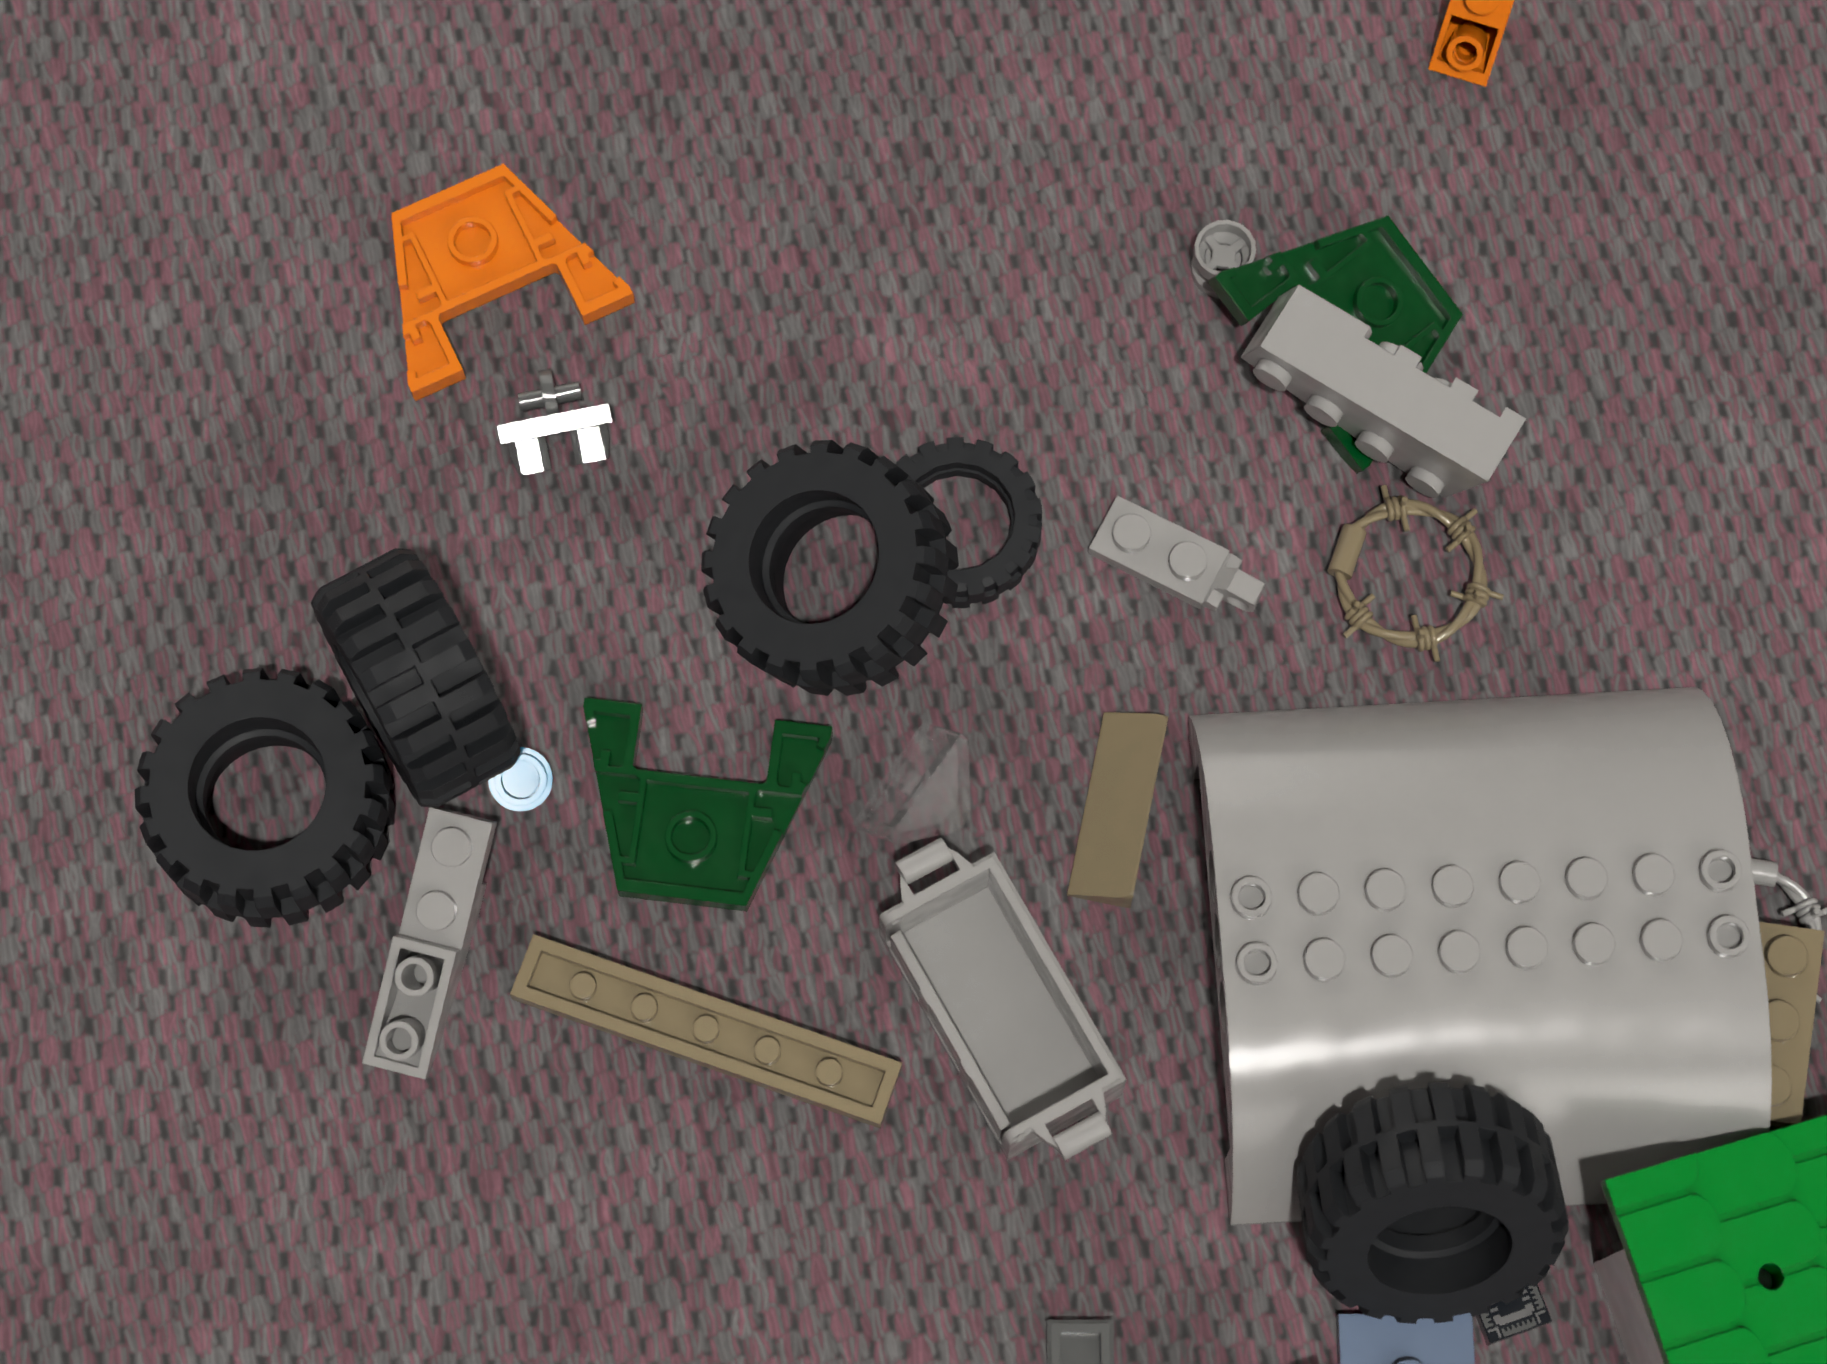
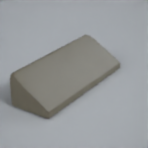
[1067,712,1169,909]

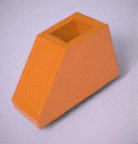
[1428,0,1514,87]

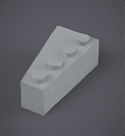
[1241,285,1526,498]

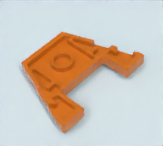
[391,163,635,401]

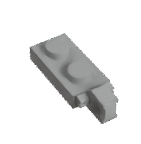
[1088,495,1265,612]

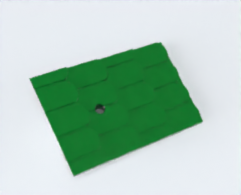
[1594,1115,1827,1364]

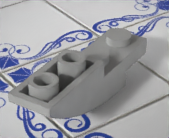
[362,807,497,1079]

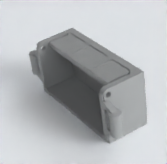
[879,838,1127,1161]

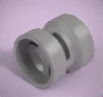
[1191,220,1256,298]

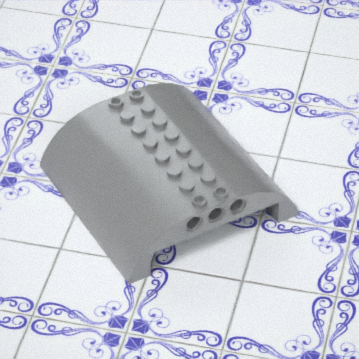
[1188,687,1772,1226]

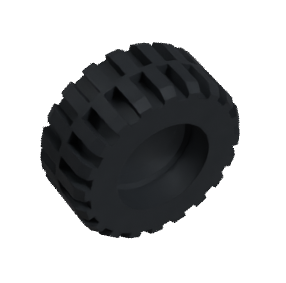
[701,440,959,696]
[311,548,521,807]
[135,668,395,928]
[1296,1082,1569,1324]

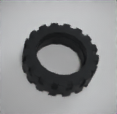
[875,437,1042,609]

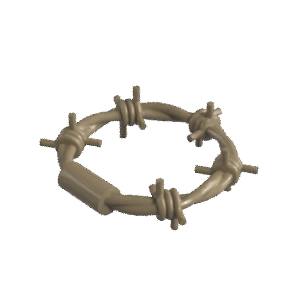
[1327,485,1504,662]

